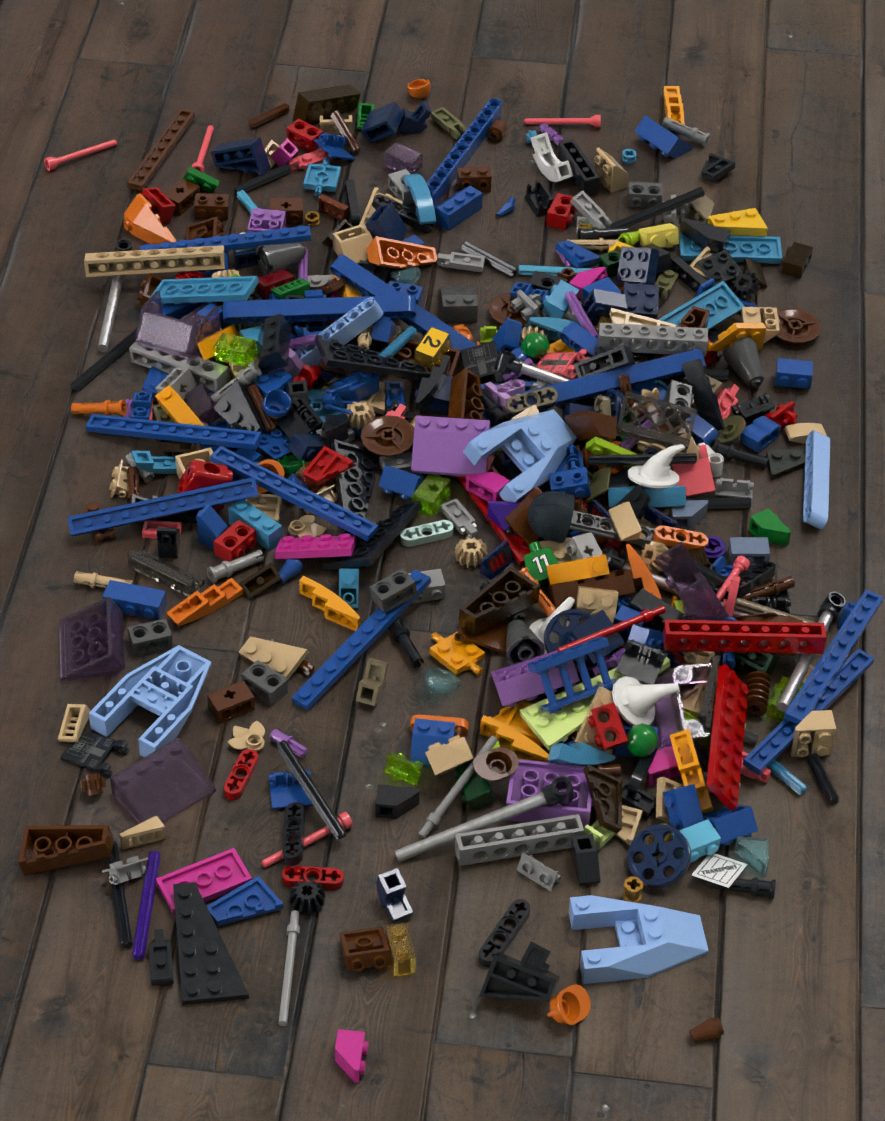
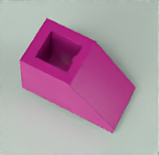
[269,138,299,167]
[569,267,608,299]
[335,1029,369,1083]

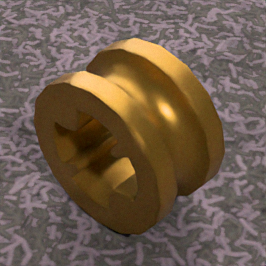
[305,211,320,226]

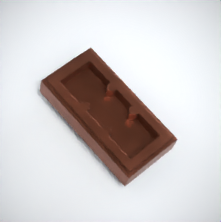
[319,194,349,221]

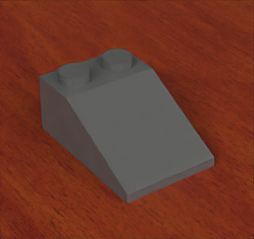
[440,285,478,322]

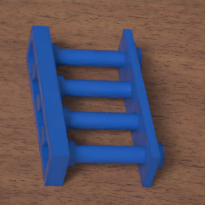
[527,637,618,713]

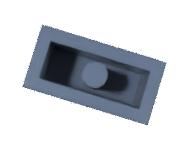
[728,537,770,567]

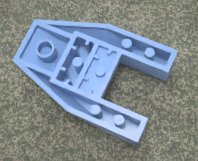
[463,409,577,503]
[89,645,211,764]
[569,895,709,984]

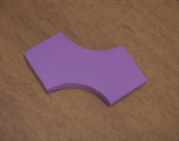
[586,648,625,675]

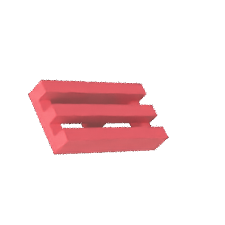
[142,520,183,539]

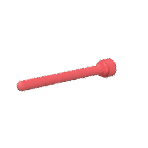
[524,115,601,128]
[192,125,214,173]
[44,140,117,171]
[699,556,750,620]
[261,811,353,868]

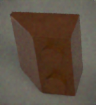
[565,410,617,445]

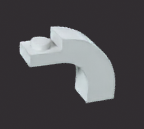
[531,132,573,182]

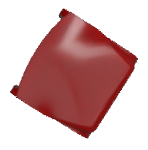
[177,460,233,509]

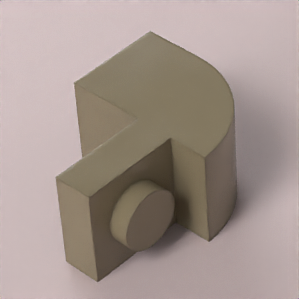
[356,658,389,706]

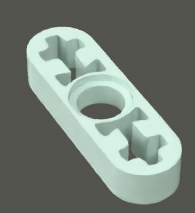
[400,520,453,547]

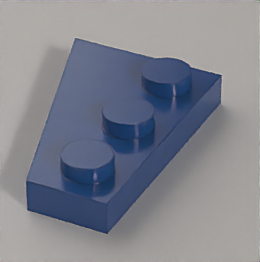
[207,876,284,926]

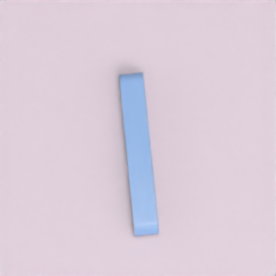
[288,298,383,380]
[803,430,830,529]

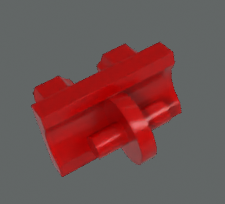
[293,364,322,390]
[765,401,797,429]

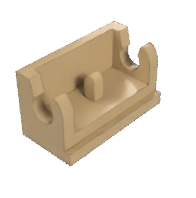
[320,115,352,135]

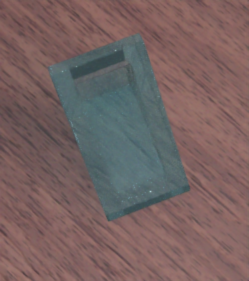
[734,836,770,878]

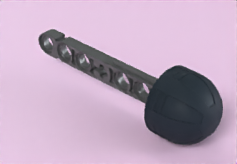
[528,491,685,552]

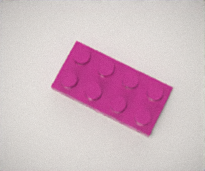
[275,533,356,559]
[156,848,252,915]

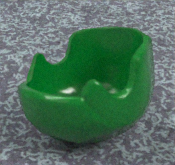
[521,333,550,358]
[277,455,307,478]
[626,723,658,758]

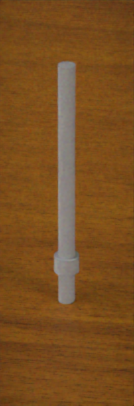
[418,735,498,839]
[278,910,300,1026]

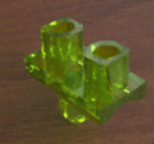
[384,752,423,786]

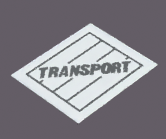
[692,853,748,888]

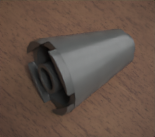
[256,242,306,276]
[723,337,764,388]
[506,619,545,665]

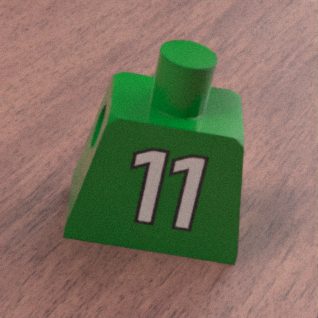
[524,541,559,587]

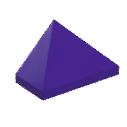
[487,501,520,531]

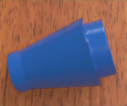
[278,558,303,584]

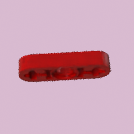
[224,749,258,800]
[282,866,344,890]

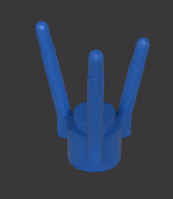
[322,383,360,414]

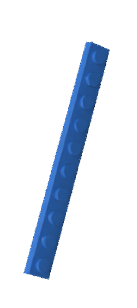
[140,226,312,251]
[85,414,262,450]
[210,446,378,541]
[67,477,259,537]
[291,569,431,711]
[784,590,884,725]
[742,648,875,775]

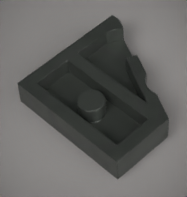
[766,449,805,480]

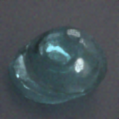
[390,266,422,285]
[423,668,462,694]

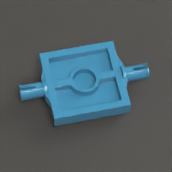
[303,157,341,197]

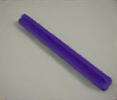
[132,851,160,960]

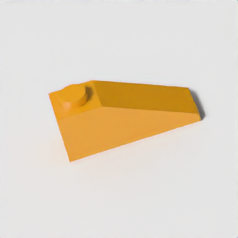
[155,385,204,426]
[546,554,610,585]

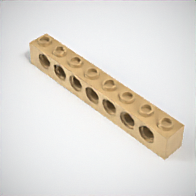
[84,245,225,277]

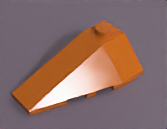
[123,193,177,244]
[366,236,437,268]

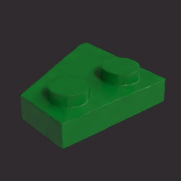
[180,167,220,193]

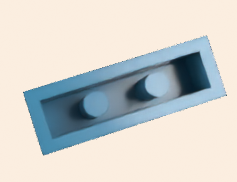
[228,500,283,551]

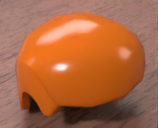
[407,79,431,99]

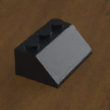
[255,313,291,374]

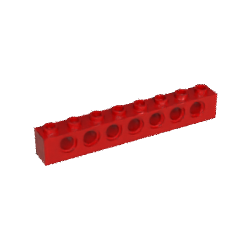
[663,619,827,654]

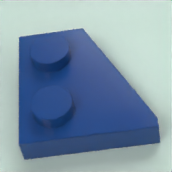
[555,240,599,268]
[142,366,169,400]
[252,368,293,398]

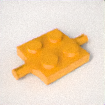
[429,632,485,676]

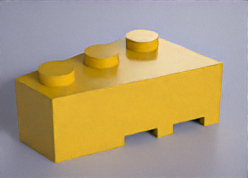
[708,208,768,236]

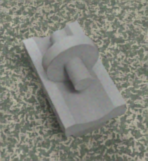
[663,194,690,226]
[511,289,542,321]

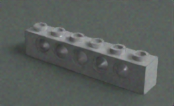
[598,323,708,356]
[129,336,231,392]
[455,814,584,866]

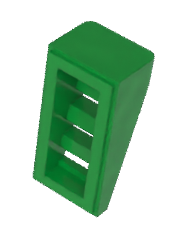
[357,103,375,130]
[271,278,310,299]

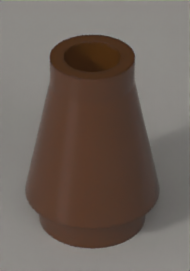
[689,1017,724,1043]

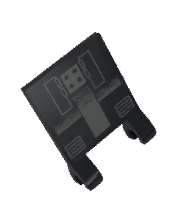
[461,341,505,383]
[60,729,129,778]

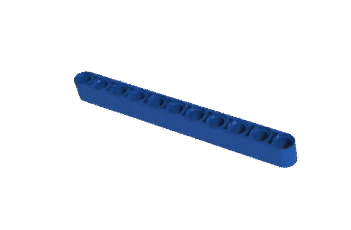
[426,98,502,207]
[330,254,477,362]
[223,295,417,324]
[559,322,719,446]
[514,349,706,410]

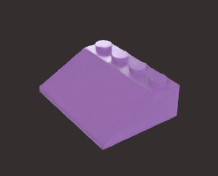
[411,415,490,476]
[491,650,580,707]
[506,759,592,828]

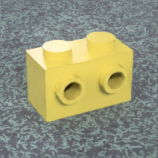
[639,223,679,248]

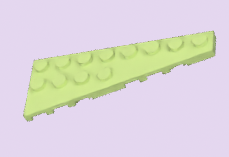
[520,649,670,751]

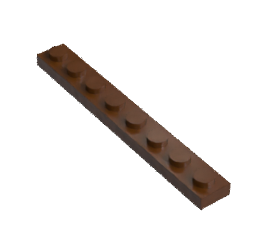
[127,108,195,191]

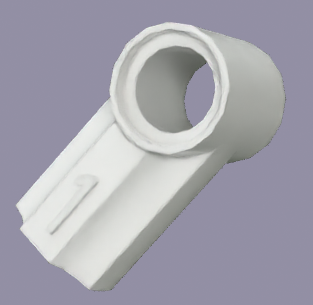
[697,442,724,477]

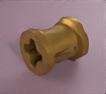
[622,877,643,903]

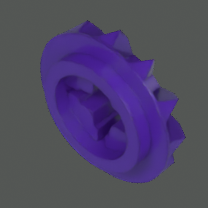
[698,536,727,561]

